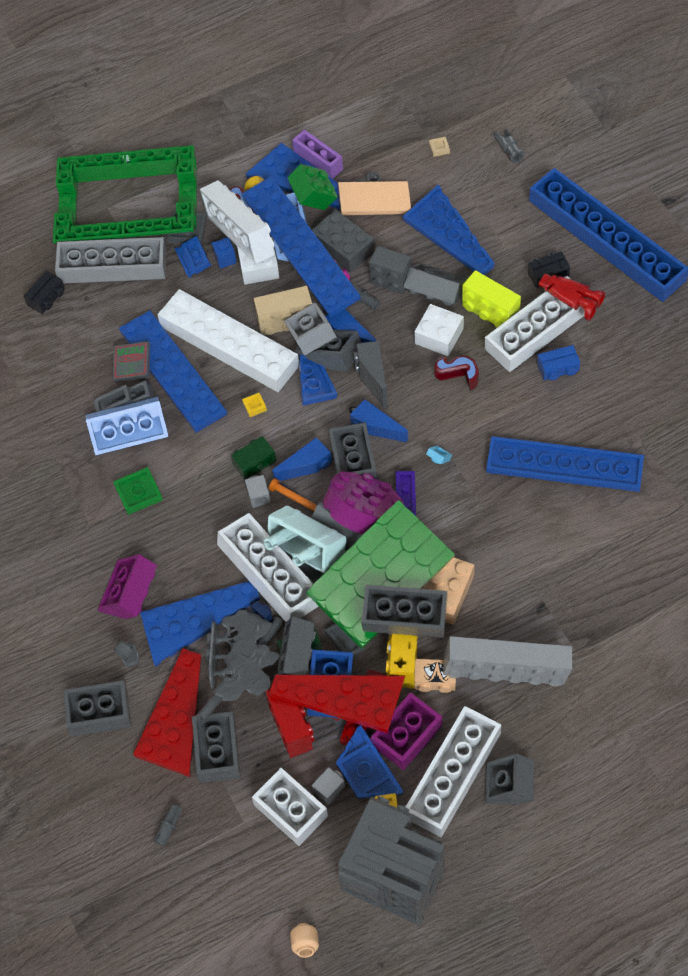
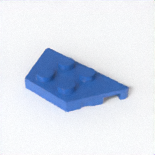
[336,725,404,799]

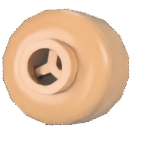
[290,923,319,958]

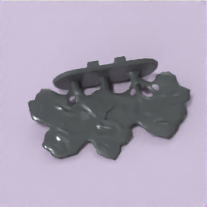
[205,609,280,701]

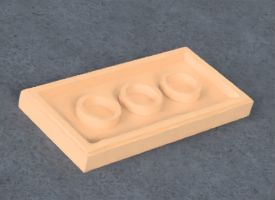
[338,181,411,215]

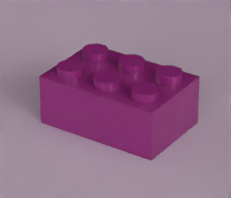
[371,692,443,771]

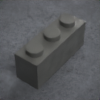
[277,616,316,675]

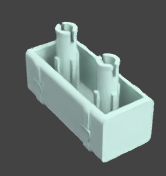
[264,505,346,574]

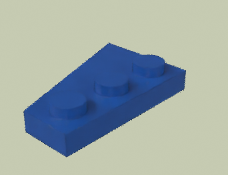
[299,354,337,406]

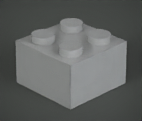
[284,302,336,356]

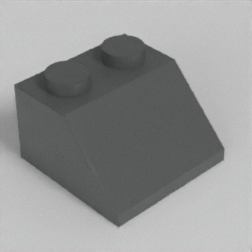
[485,754,534,805]

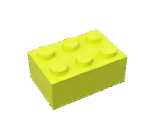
[462,270,521,328]

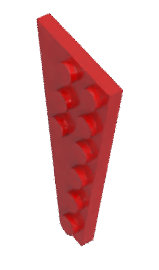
[133,649,202,777]
[269,675,405,733]

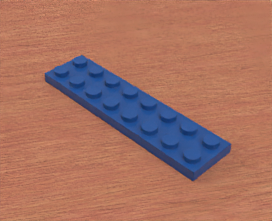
[119,310,227,433]
[486,436,644,492]

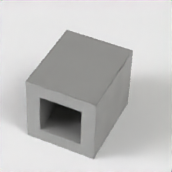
[245,475,271,508]
[312,767,345,805]

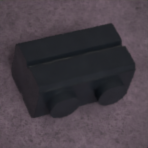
[528,251,570,288]
[24,271,65,314]

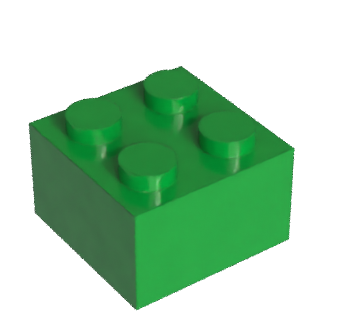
[287,164,338,211]

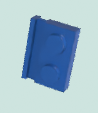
[175,236,211,278]

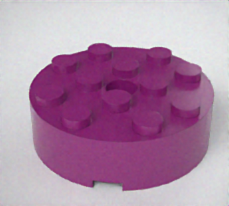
[323,471,404,535]

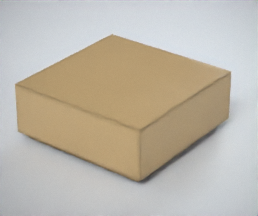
[429,137,450,157]

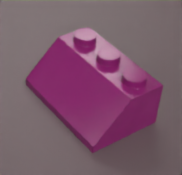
[97,554,157,619]

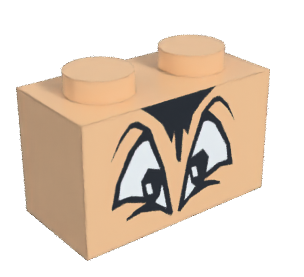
[415,659,456,693]

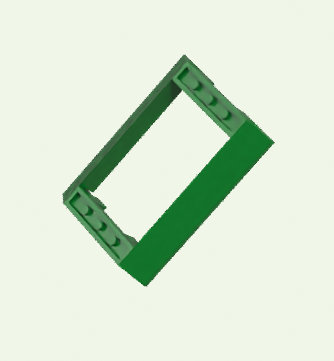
[53,145,197,244]

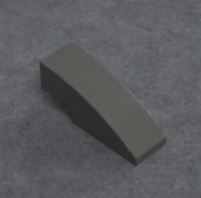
[94,380,155,412]

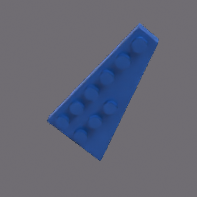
[246,143,340,209]
[403,184,494,275]
[140,581,260,667]

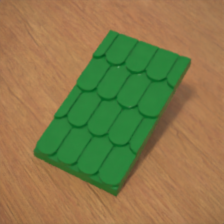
[307,500,455,649]

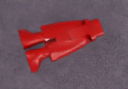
[539,274,606,321]

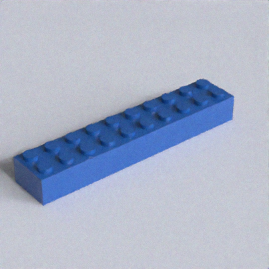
[529,168,688,302]

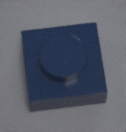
[251,601,273,623]

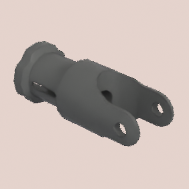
[494,129,525,163]

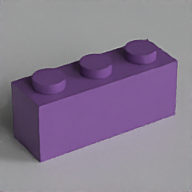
[292,129,343,179]

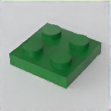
[113,467,163,515]

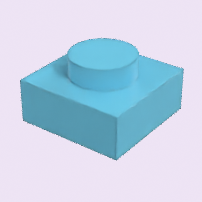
[426,445,452,464]

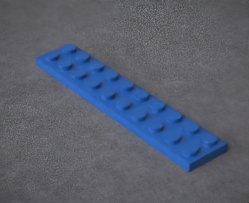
[242,176,361,318]

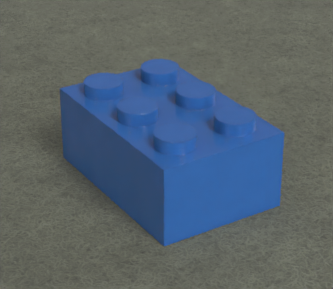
[307,650,353,718]

